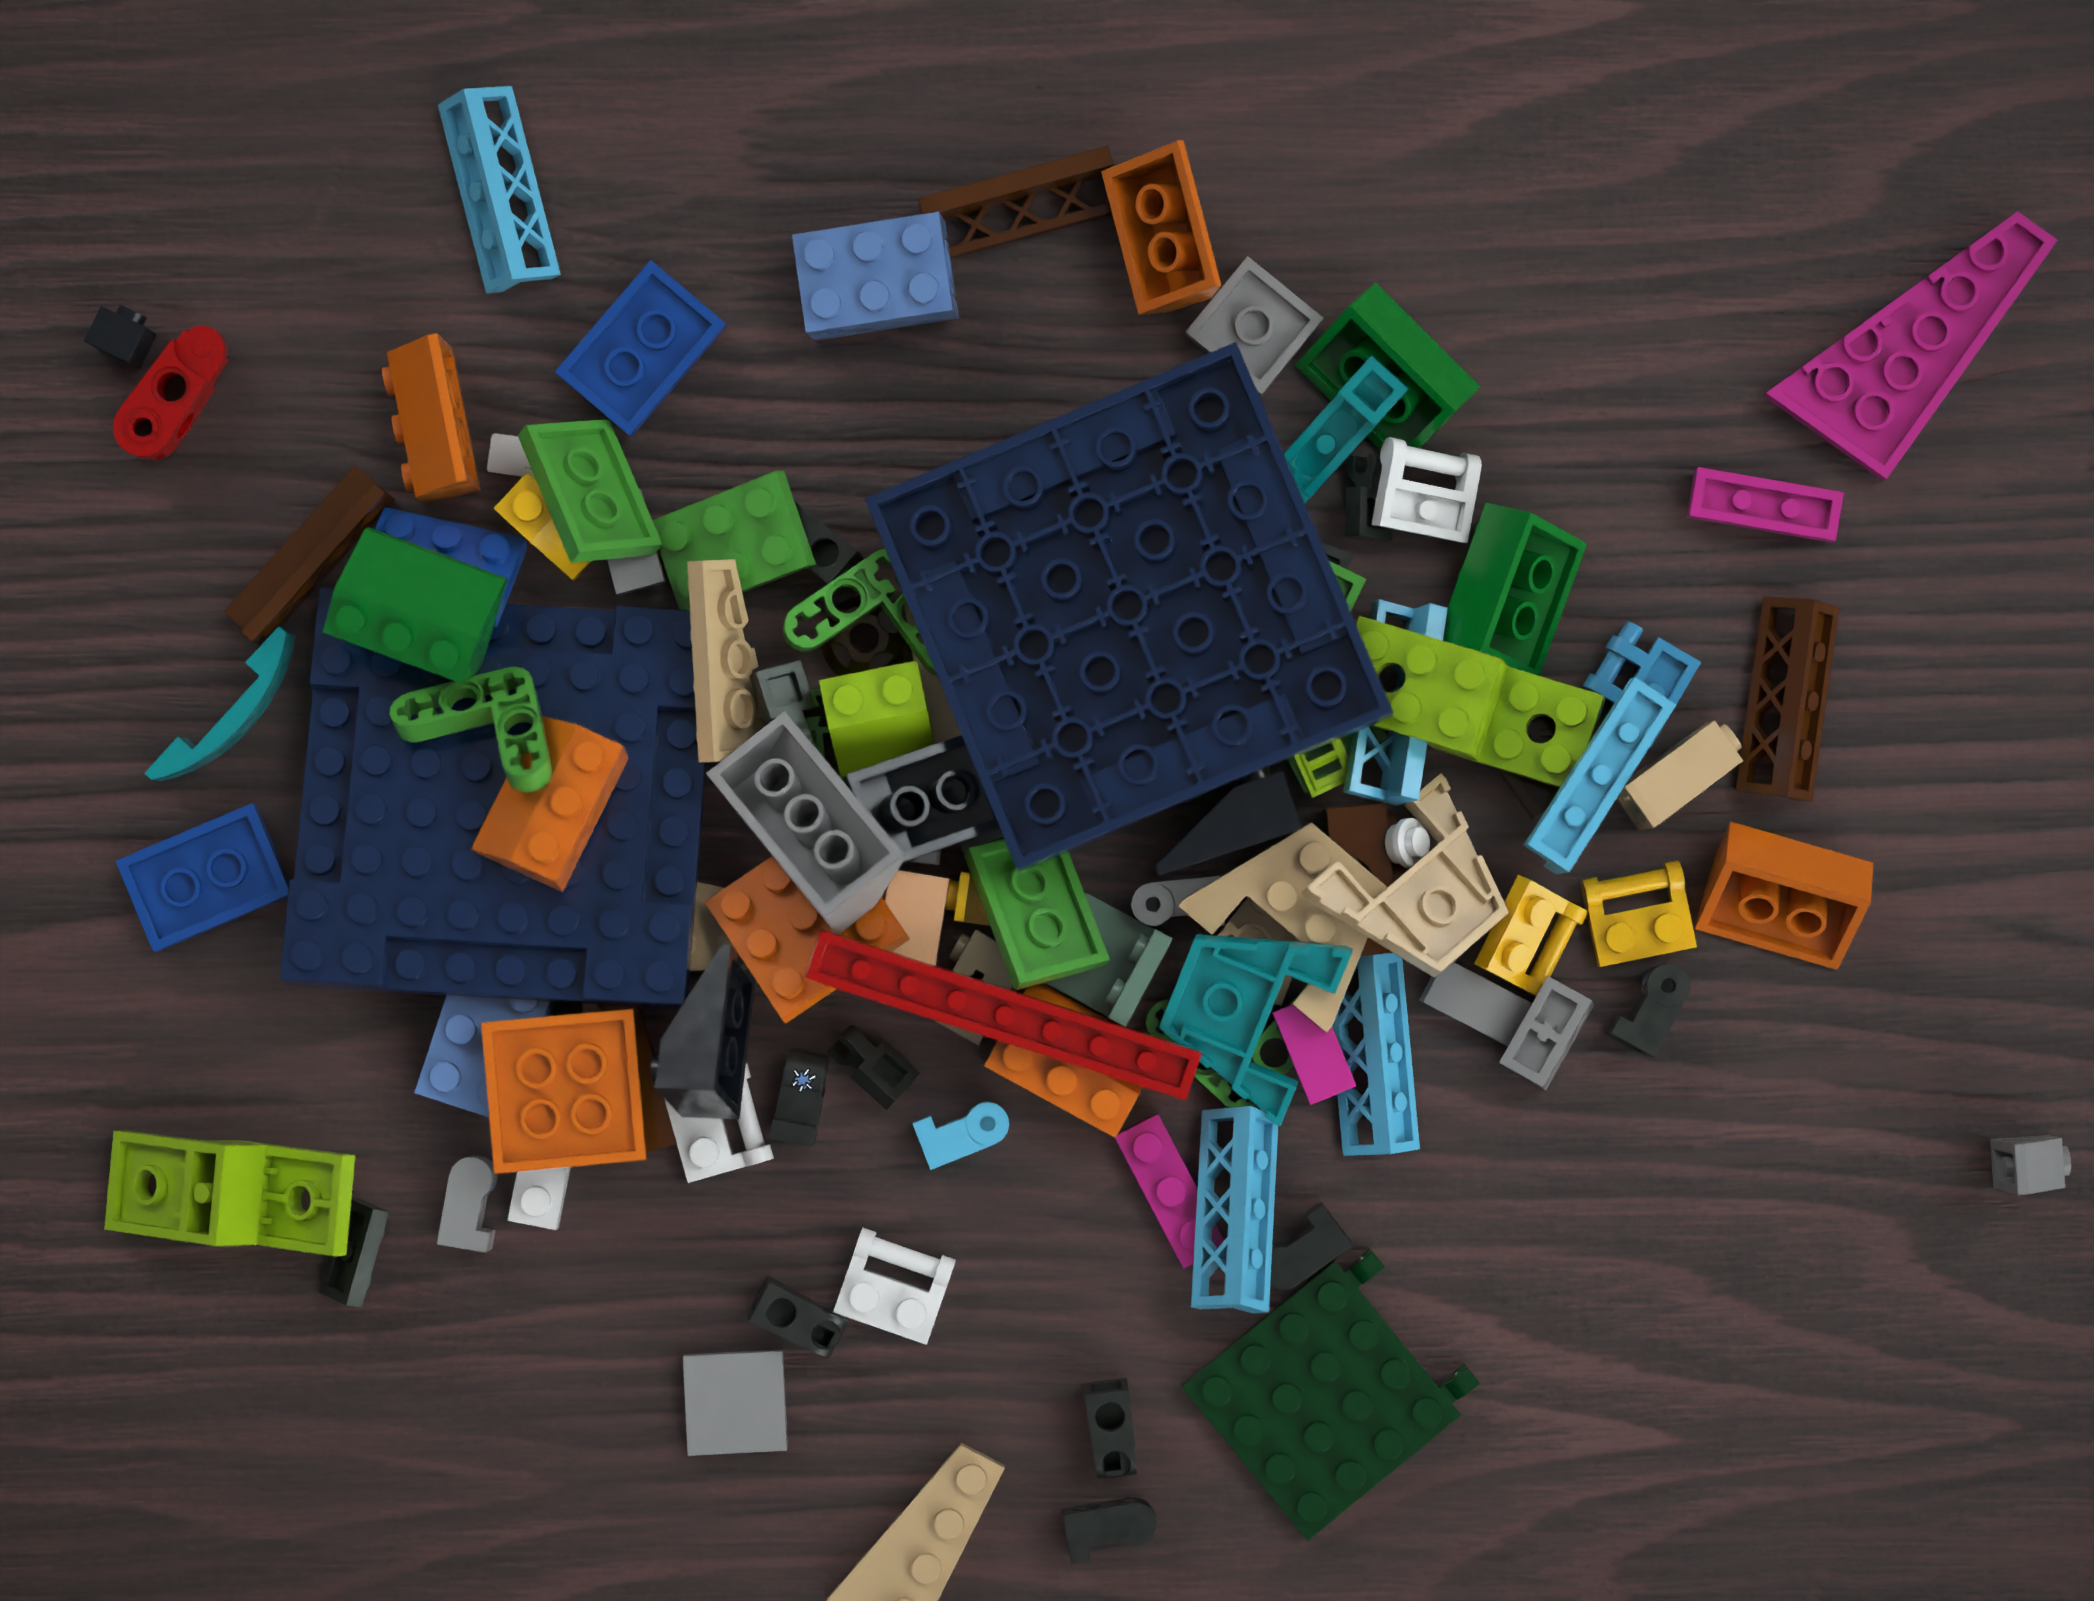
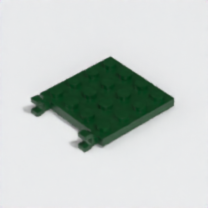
[1181,1249,1480,1541]

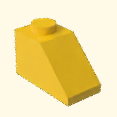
[493,472,592,581]

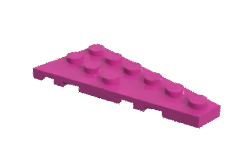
[1762,211,2058,481]

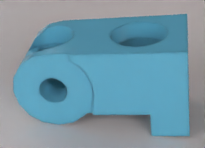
[912,1101,1009,1170]

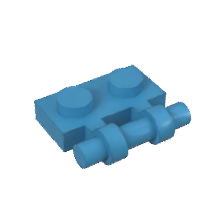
[1583,621,1701,748]

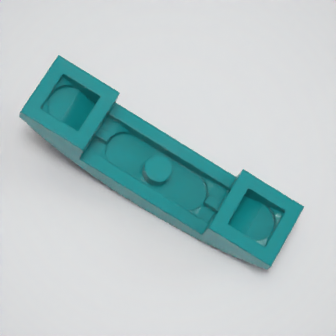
[1284,355,1409,503]
[144,626,295,782]

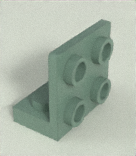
[1045,893,1173,1027]

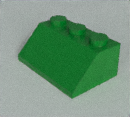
[1295,283,1480,450]
[1443,503,1587,676]
[323,527,508,684]

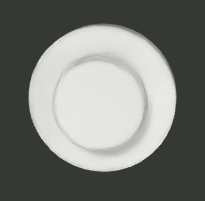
[1385,818,1430,868]

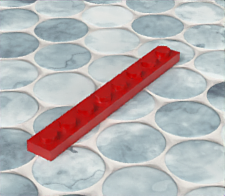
[804,929,1202,1100]

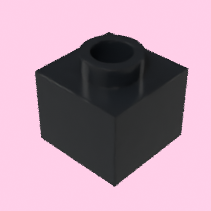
[84,305,157,369]

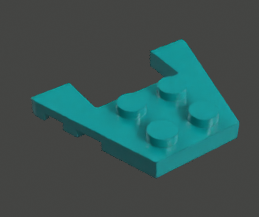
[1159,934,1353,1126]

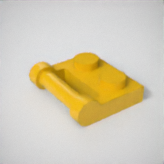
[1581,860,1697,967]
[1474,875,1588,997]

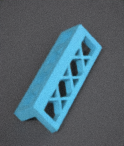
[438,86,561,294]
[1343,599,1448,806]
[1523,677,1676,874]
[1332,953,1420,1156]
[1191,1106,1278,1313]

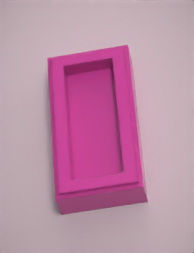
[1272,1004,1356,1105]

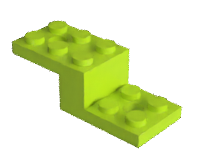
[1356,616,1606,788]
[104,1130,355,1256]

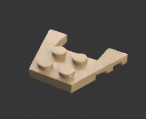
[1301,773,1509,978]
[1178,823,1388,1033]

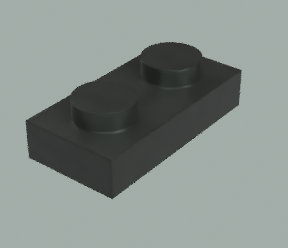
[318,1198,389,1308]

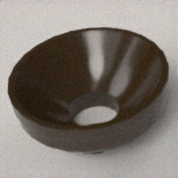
[821,596,910,676]

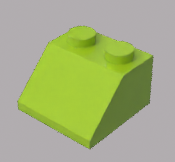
[819,660,935,778]

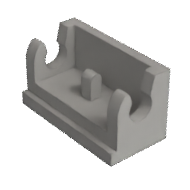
[1499,976,1594,1090]

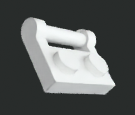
[1371,437,1482,543]
[665,1063,774,1183]
[833,1227,956,1345]

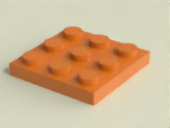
[705,856,910,1024]
[481,1008,647,1174]

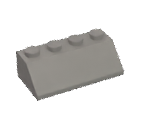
[706,711,906,934]

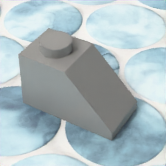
[1990,1135,2071,1195]

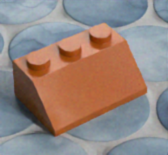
[1101,140,1222,315]
[382,333,481,503]
[471,716,629,892]
[1695,821,1873,970]
[984,983,1143,1138]

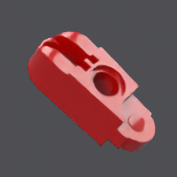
[113,326,229,460]

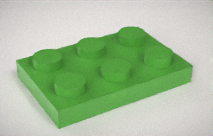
[518,419,663,563]
[652,471,816,610]
[964,839,1110,990]

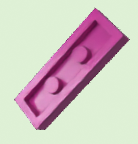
[1686,467,1844,543]
[1115,1113,1224,1269]

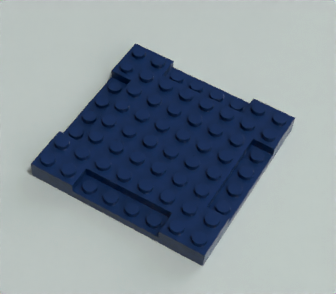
[865,342,1393,872]
[280,588,707,1010]

